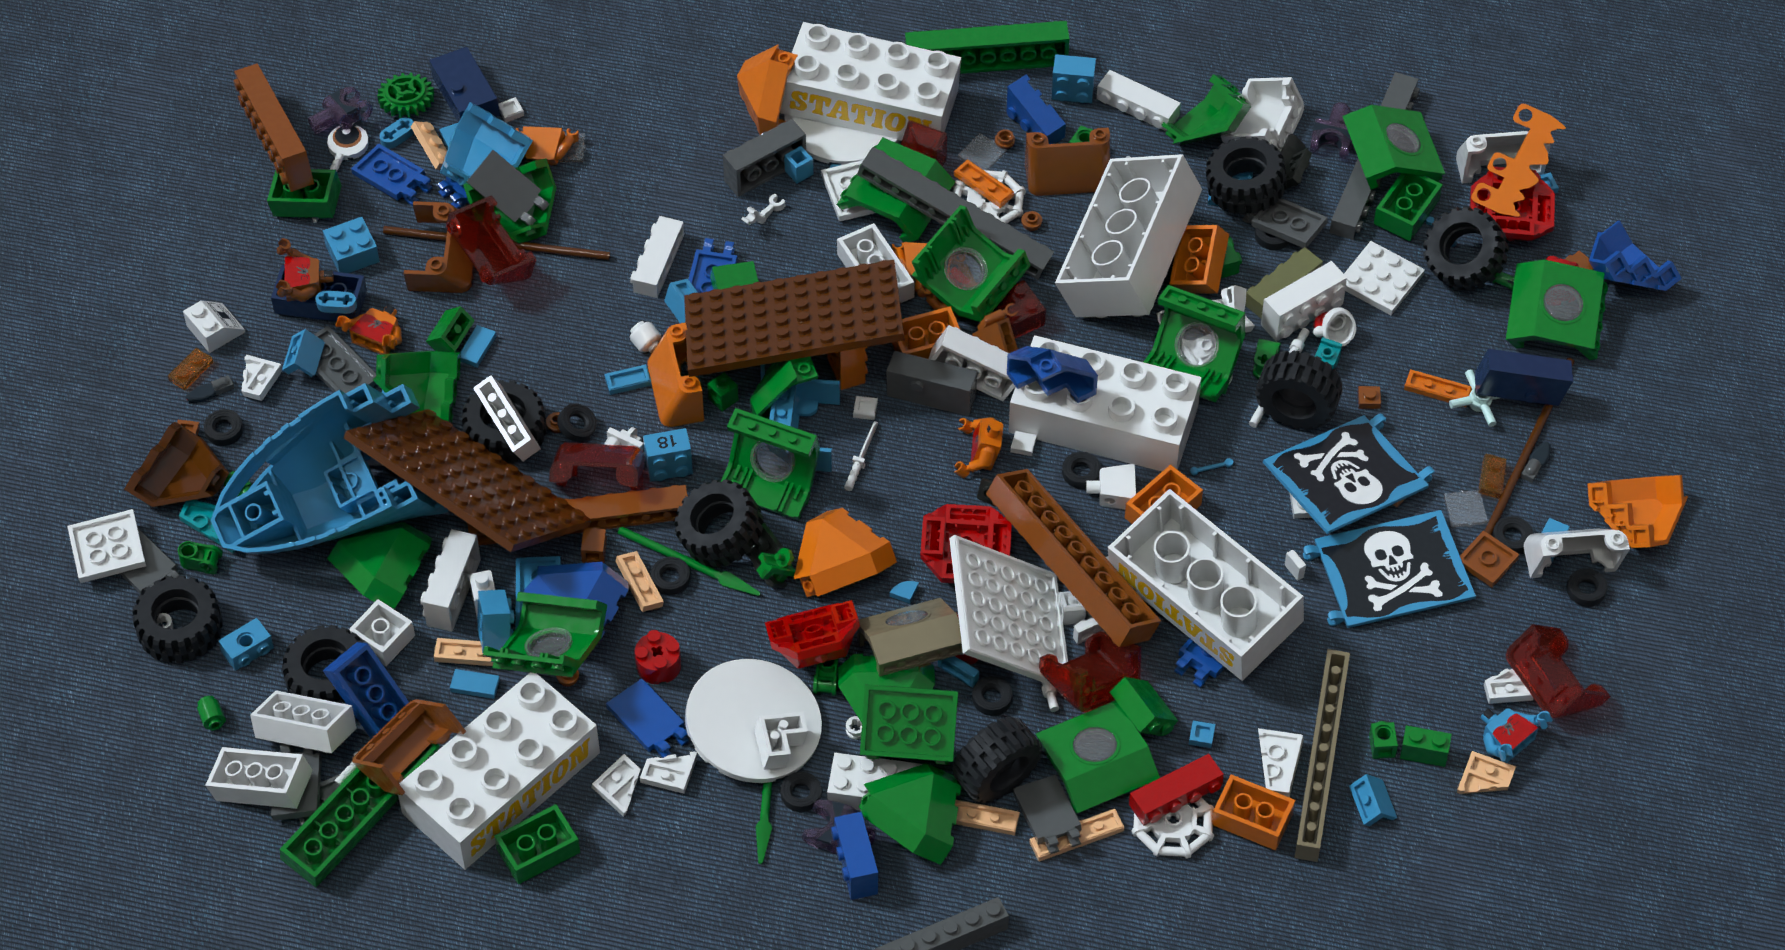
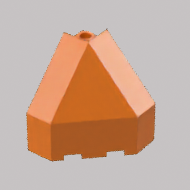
[737,45,798,135]
[1587,475,1688,548]
[794,508,897,597]

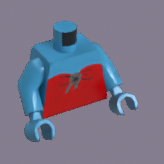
[1480,708,1553,763]

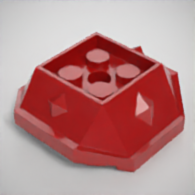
[1470,166,1555,241]
[920,504,1012,583]
[765,600,860,669]

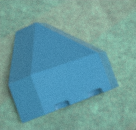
[440,102,533,186]

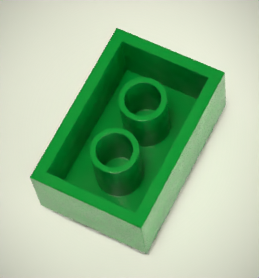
[267,169,342,218]
[1374,173,1443,241]
[494,804,580,884]

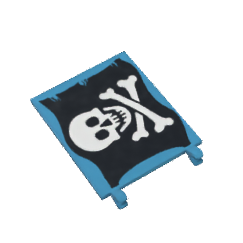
[1263,413,1435,534]
[1303,510,1476,628]

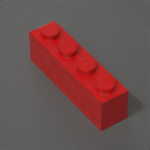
[1129,754,1224,826]

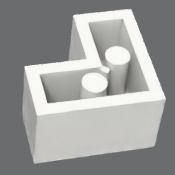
[754,711,808,770]

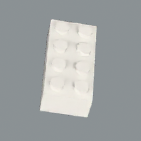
[837,223,914,303]
[1261,261,1347,342]
[929,325,1015,401]
[421,529,481,632]
[250,691,357,753]
[205,747,313,809]
[827,753,922,810]

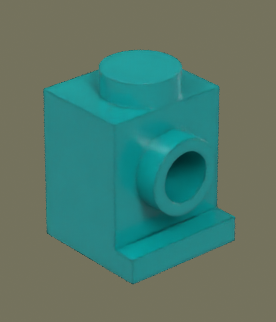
[1315,337,1342,369]

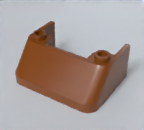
[403,201,479,293]
[352,699,466,795]

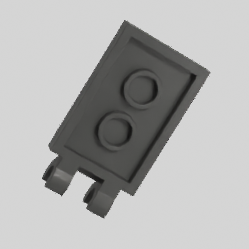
[466,150,549,226]
[1243,198,1327,248]
[119,529,179,595]
[271,743,322,821]
[1013,775,1081,854]

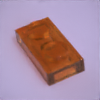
[168,348,213,390]
[1478,453,1507,499]

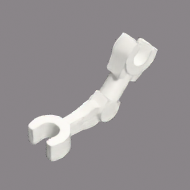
[741,194,785,225]

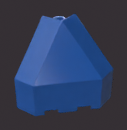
[1589,221,1682,291]
[1007,346,1098,403]
[524,562,629,642]

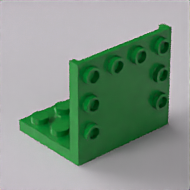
[860,684,958,764]

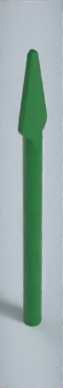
[618,526,761,596]
[755,782,772,864]

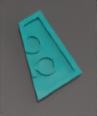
[179,500,235,553]

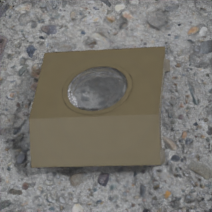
[857,598,963,676]

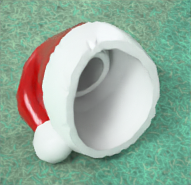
[1313,307,1356,346]

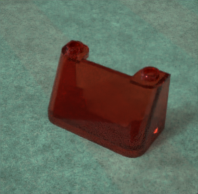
[446,195,536,285]
[549,442,645,491]
[1506,624,1611,719]
[1039,631,1141,713]

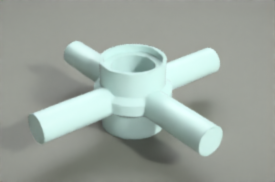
[1449,370,1499,427]

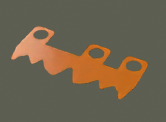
[1471,103,1566,217]

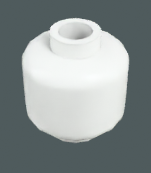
[630,321,661,353]

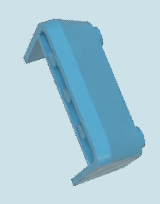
[767,379,840,472]

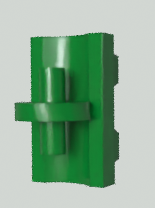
[756,548,796,582]

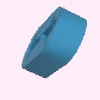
[380,117,414,149]
[315,291,357,314]

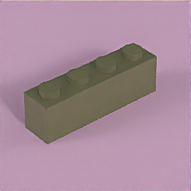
[1245,247,1323,319]

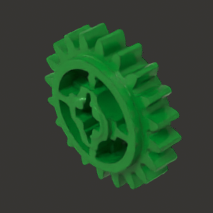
[377,73,434,118]

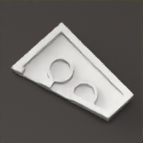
[1258,728,1304,797]

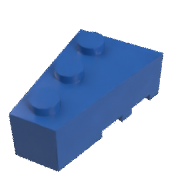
[1006,74,1066,144]
[831,811,878,900]

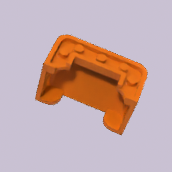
[647,323,704,427]

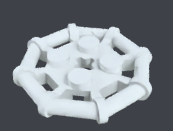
[953,170,1026,223]
[1131,797,1214,859]

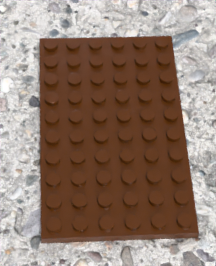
[684,260,905,377]
[344,409,592,552]

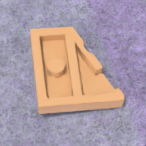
[1457,751,1516,794]

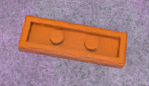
[954,159,1014,208]
[1404,369,1472,407]

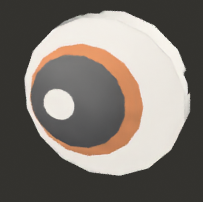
[327,124,369,160]

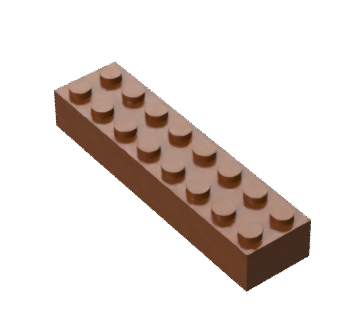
[233,63,314,192]

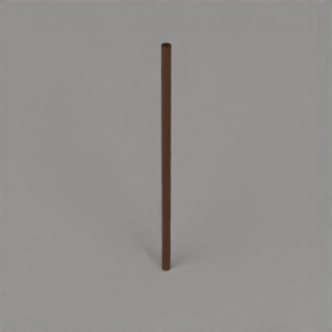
[383,226,610,260]
[1484,358,1574,536]

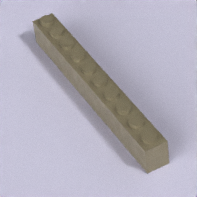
[1294,649,1350,862]

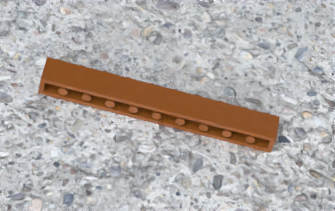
[467,485,688,546]

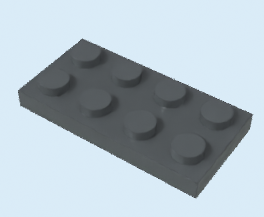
[314,326,377,393]

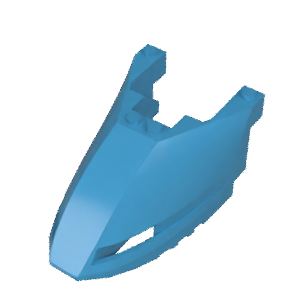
[211,383,449,554]

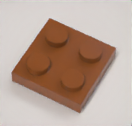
[1460,530,1519,587]

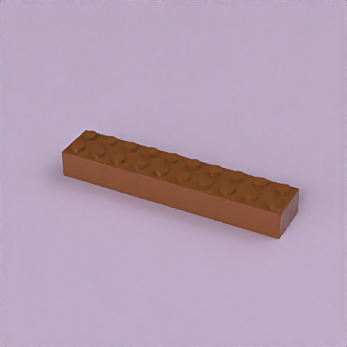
[986,469,1161,647]

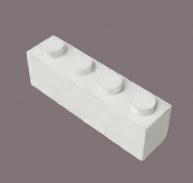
[1097,70,1181,131]
[630,216,684,298]
[474,376,541,461]

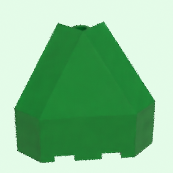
[1161,74,1251,145]
[463,158,556,243]
[372,351,461,423]
[750,356,818,419]
[327,522,432,609]
[838,654,935,723]
[859,763,961,865]

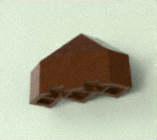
[124,422,229,507]

